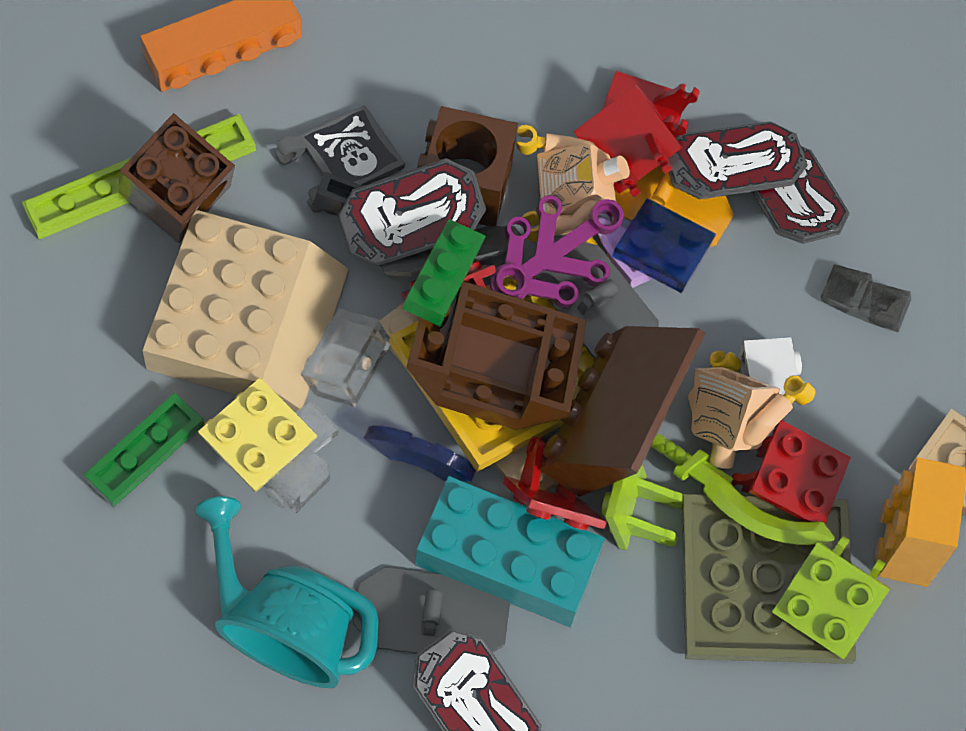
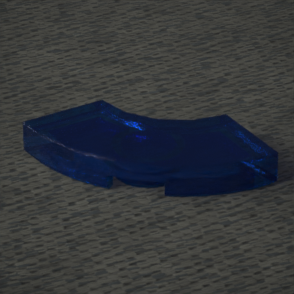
[363,425,476,481]

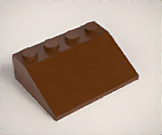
[539,326,705,497]

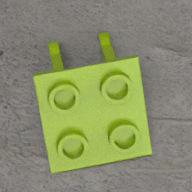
[602,464,684,550]
[772,536,891,660]

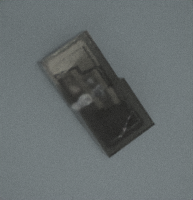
[821,264,911,332]

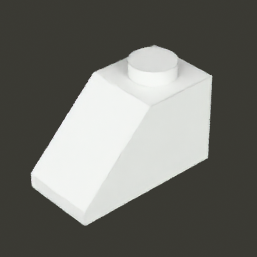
[737,337,802,395]

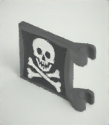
[276,105,405,213]

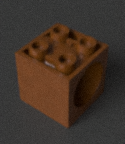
[417,106,518,226]
[118,113,235,243]

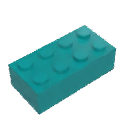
[415,476,605,628]

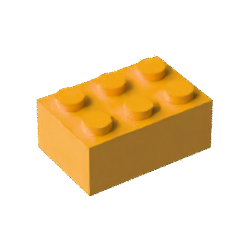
[874,457,966,587]

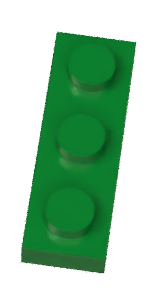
[402,219,486,326]
[83,392,204,508]

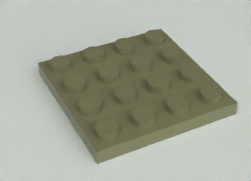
[682,494,856,664]

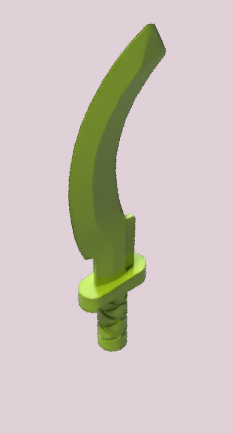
[651,433,835,545]

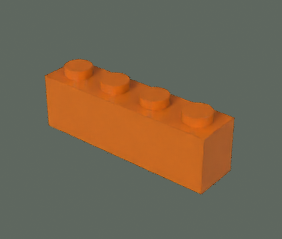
[140,0,302,92]

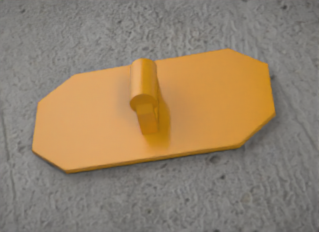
[614,165,734,251]

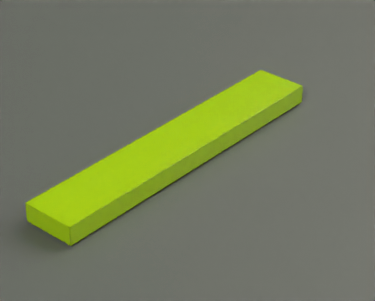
[22,113,256,240]

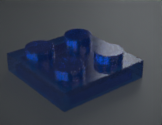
[612,198,716,294]

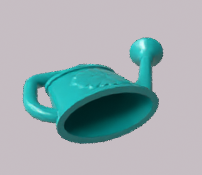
[195,496,379,688]

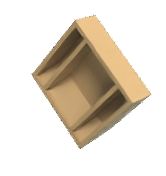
[142,210,349,413]

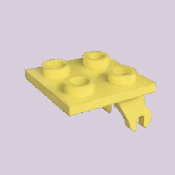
[198,377,317,493]

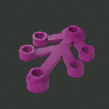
[490,195,624,308]

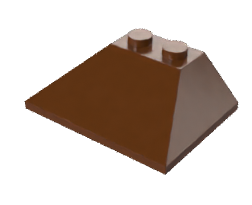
[406,281,587,430]

